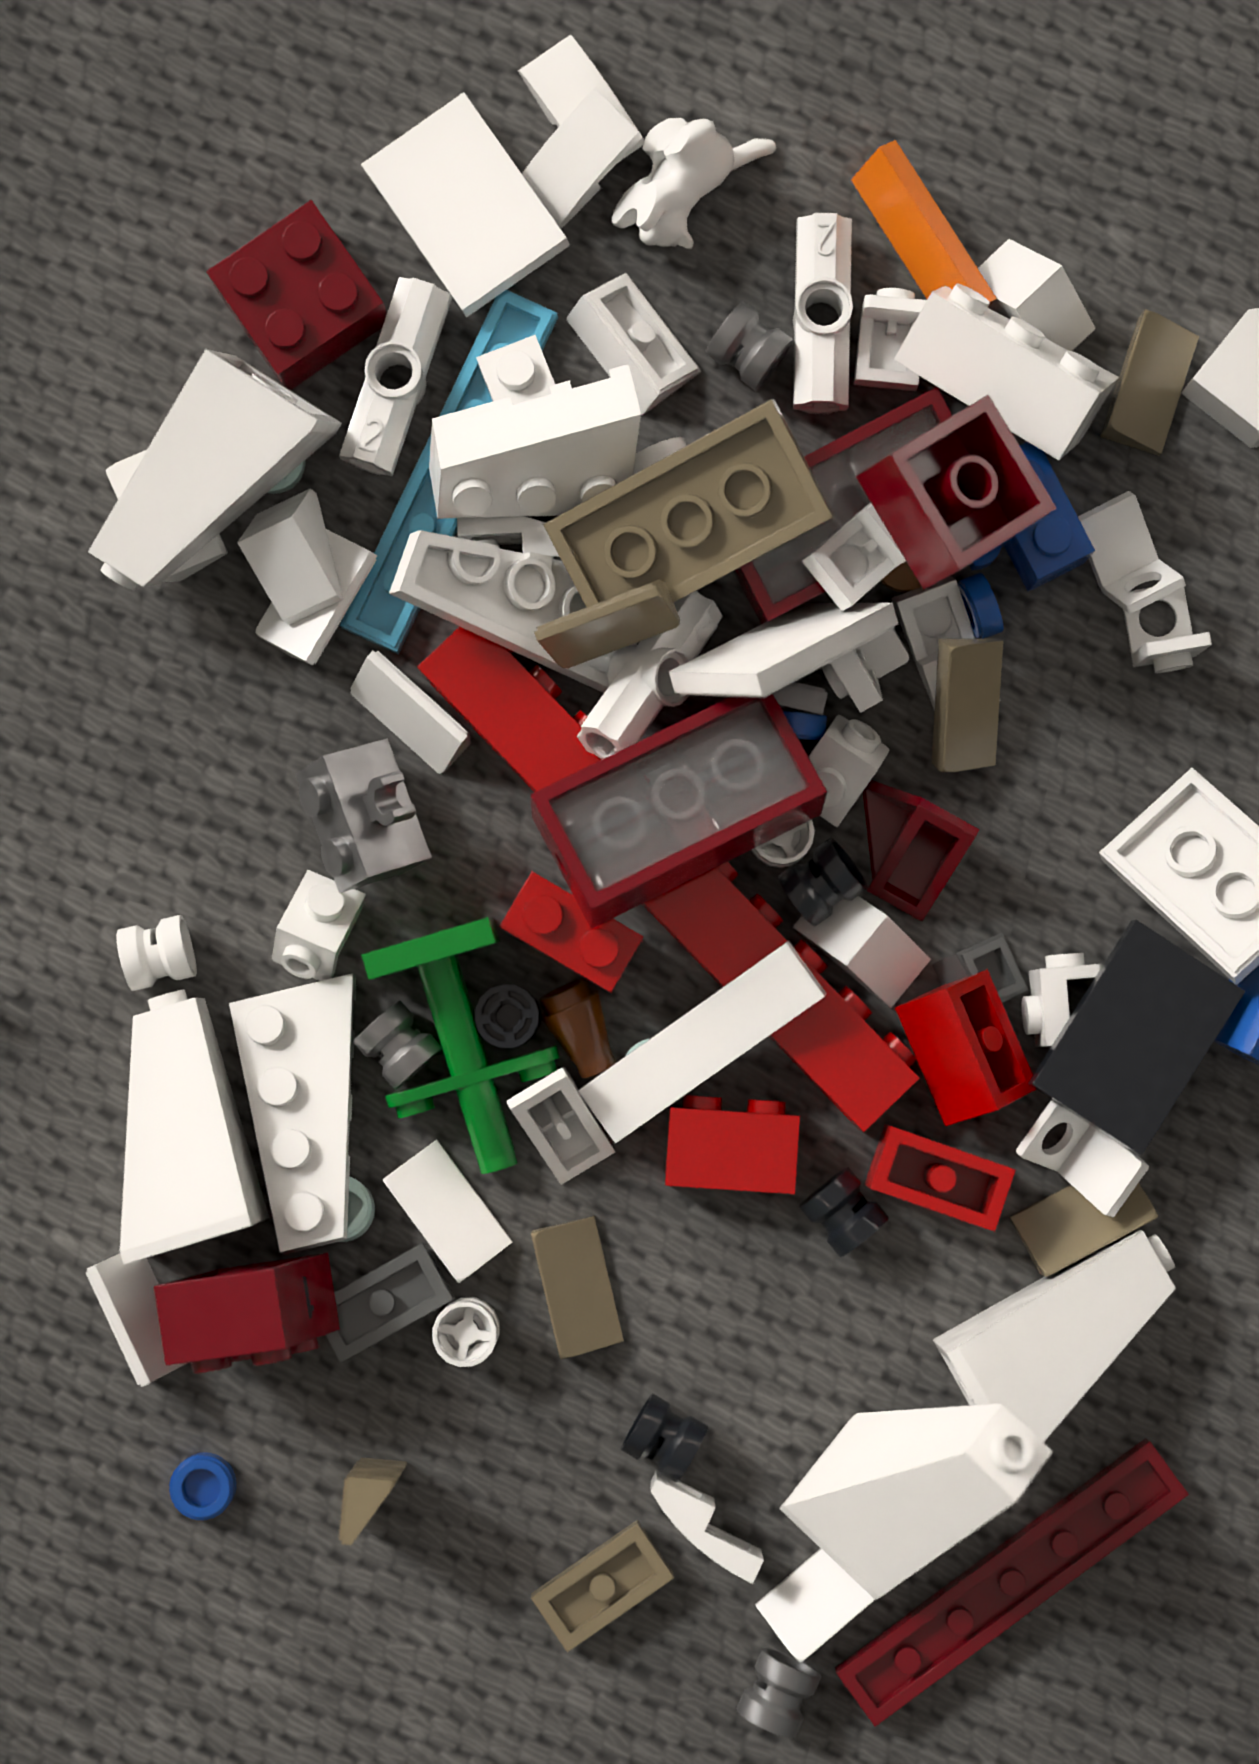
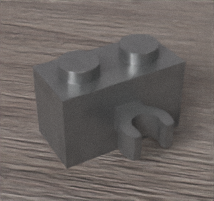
[296,738,432,893]

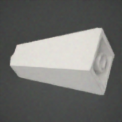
[88,349,342,590]
[120,989,269,1264]
[933,1229,1176,1442]
[779,1404,1053,1600]

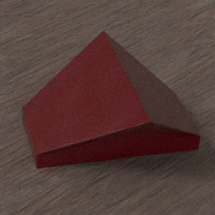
[863,780,979,921]

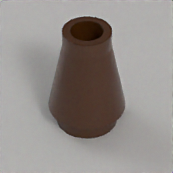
[539,978,616,1078]

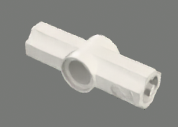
[793,213,853,414]
[339,277,452,476]
[577,591,723,759]

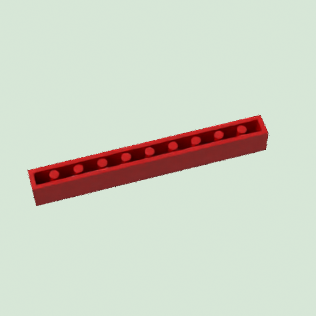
[417,626,920,1132]

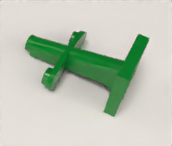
[361,917,560,1174]

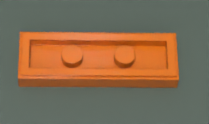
[851,140,997,308]

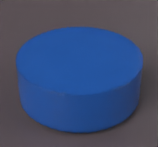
[958,573,1004,639]
[783,711,827,741]
[169,1452,236,1520]

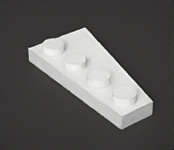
[389,530,637,693]
[229,973,356,1255]

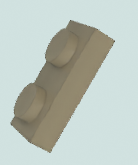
[531,1520,674,1652]

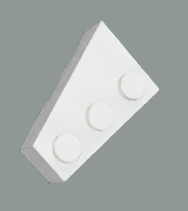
[893,284,1119,460]
[429,364,641,519]

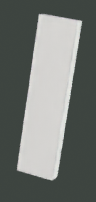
[578,941,827,1144]

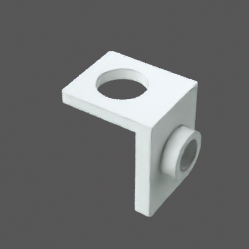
[1078,491,1186,614]
[1123,587,1212,673]
[1016,1100,1149,1217]

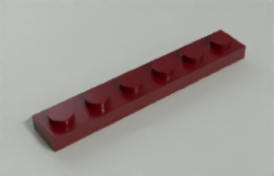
[835,1438,1189,1727]

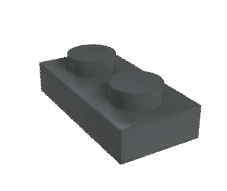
[326,1243,456,1363]

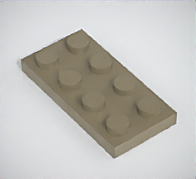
[543,399,835,607]

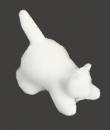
[612,118,776,249]

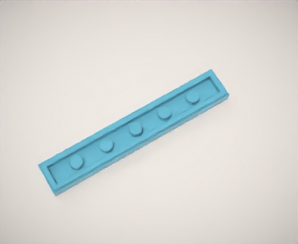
[340,290,558,655]

